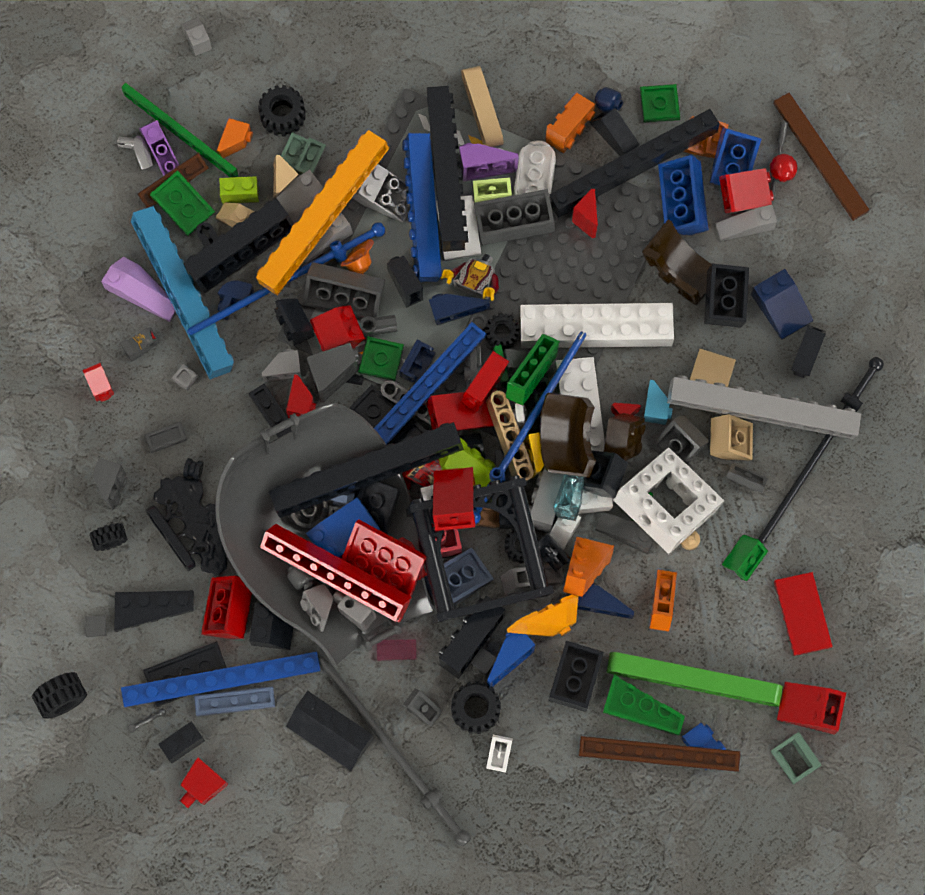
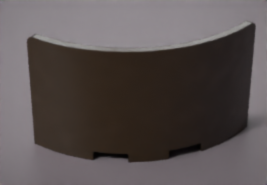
[642,219,711,305]
[539,393,596,477]

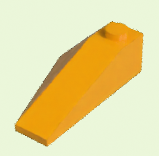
[506,594,578,637]

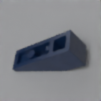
[429,294,491,325]
[577,583,634,619]

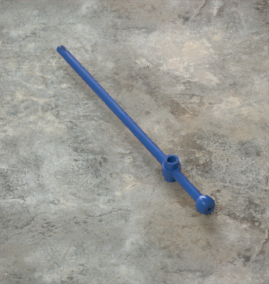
[187,222,386,335]
[474,331,586,524]

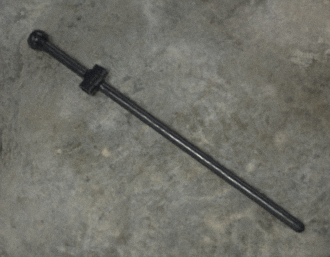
[758,357,884,544]

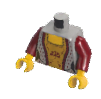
[441,254,499,301]

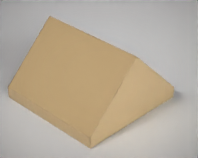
[273,155,298,197]

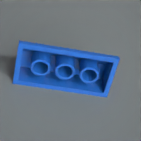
[658,155,709,235]

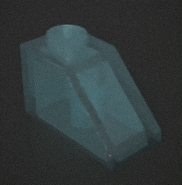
[553,474,584,521]

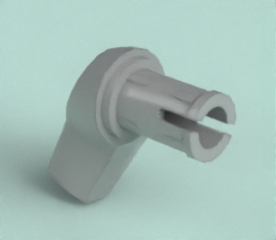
[117,135,153,170]

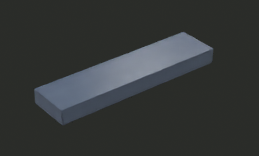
[194,687,275,716]

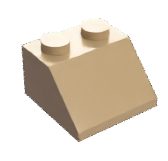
[710,414,753,461]

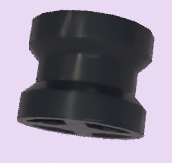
[183,458,204,480]

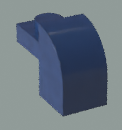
[217,281,254,320]

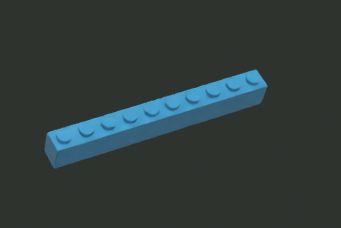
[131,206,234,379]

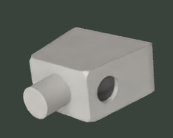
[333,590,377,632]

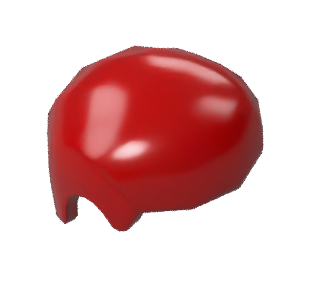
[769,154,798,182]

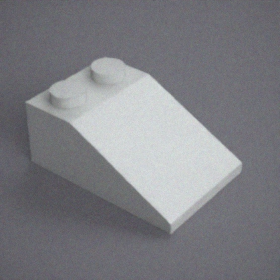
[436,195,481,260]

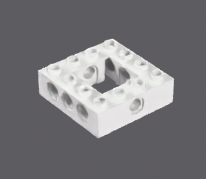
[613,447,724,554]

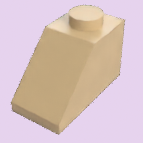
[216,202,255,227]

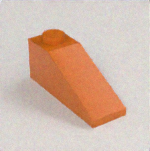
[650,570,677,632]

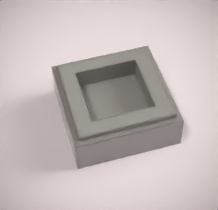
[171,364,199,391]

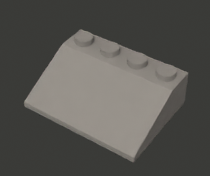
[276,169,353,264]

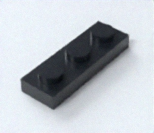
[248,383,291,438]

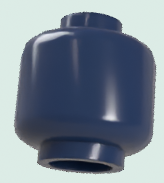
[595,87,623,111]

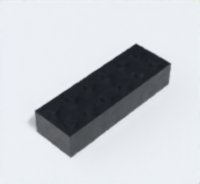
[183,198,294,293]

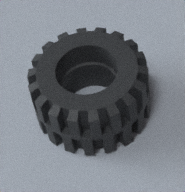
[258,85,306,137]
[31,672,88,719]
[451,681,501,734]

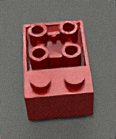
[777,682,846,735]

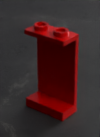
[426,388,504,431]
[433,467,475,531]

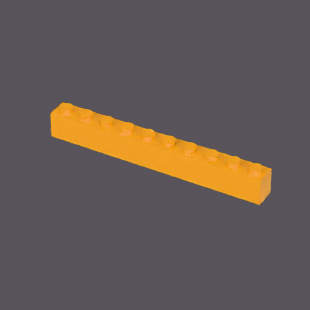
[256,130,389,296]

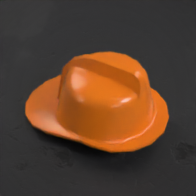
[340,239,374,274]

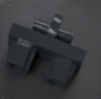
[538,533,571,572]

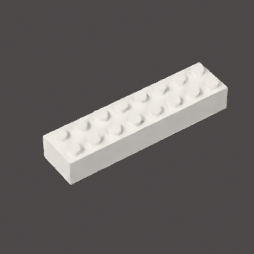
[520,303,674,348]
[553,357,613,514]

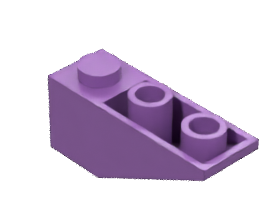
[139,120,179,175]

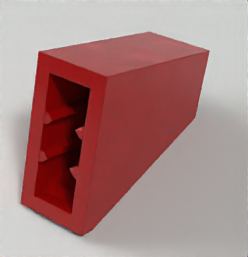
[461,351,510,412]

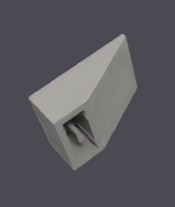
[352,164,410,223]

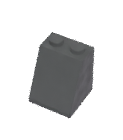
[306,343,360,403]

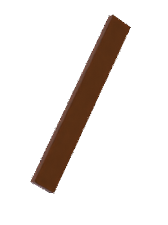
[773,93,869,221]
[579,736,741,772]

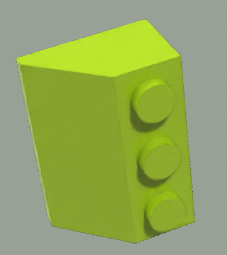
[439,438,495,487]

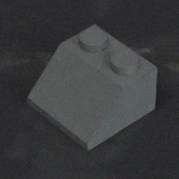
[651,414,710,464]

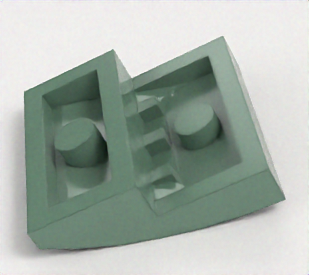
[281,132,326,175]

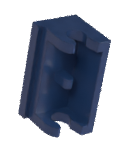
[399,339,436,384]

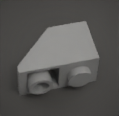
[300,584,334,632]

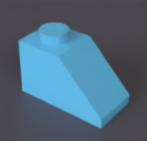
[644,380,673,425]

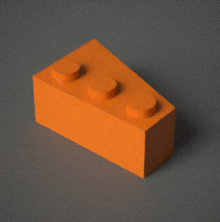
[545,93,596,153]
[563,537,614,597]

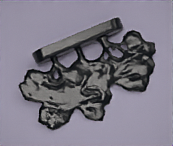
[146,476,227,576]

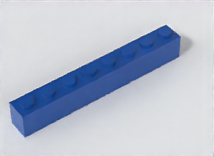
[402,133,442,282]

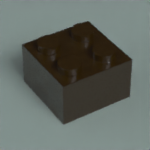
[603,413,646,461]

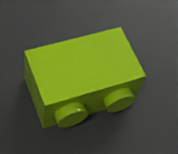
[219,176,259,204]

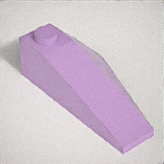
[101,257,176,322]

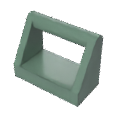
[771,732,822,785]

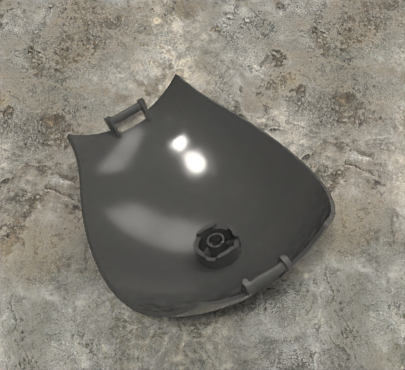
[215,403,434,665]

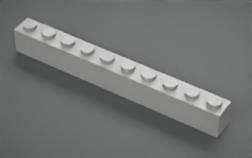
[667,375,861,439]

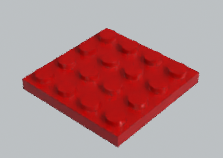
[342,519,427,622]

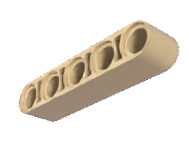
[461,66,504,147]
[486,390,534,482]

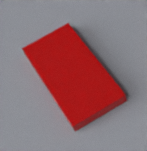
[774,572,833,656]

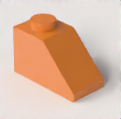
[217,118,253,158]

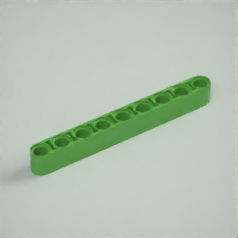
[606,652,783,707]

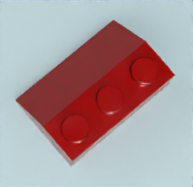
[201,576,252,639]

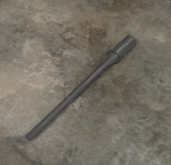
[771,121,788,205]

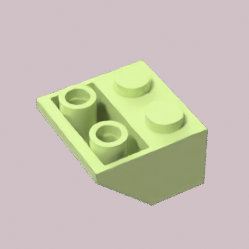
[472,178,512,224]

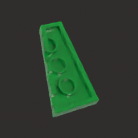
[603,674,685,736]

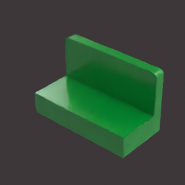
[722,535,768,581]

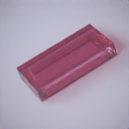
[377,639,417,661]

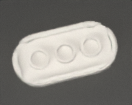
[514,141,556,195]

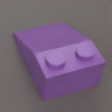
[459,143,519,181]

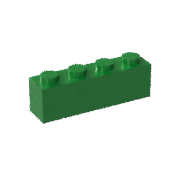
[506,334,560,406]

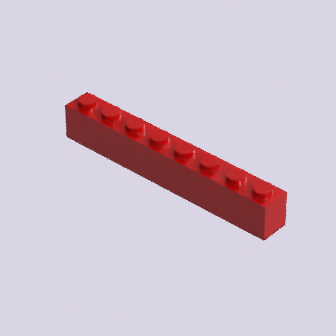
[260,524,412,622]

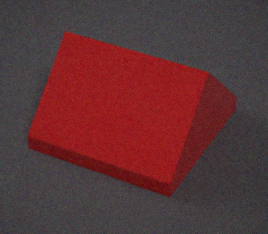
[572,189,598,238]

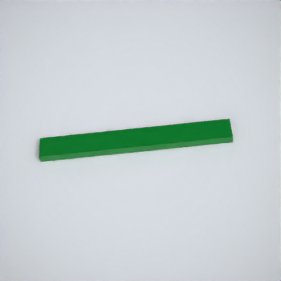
[122,82,239,178]

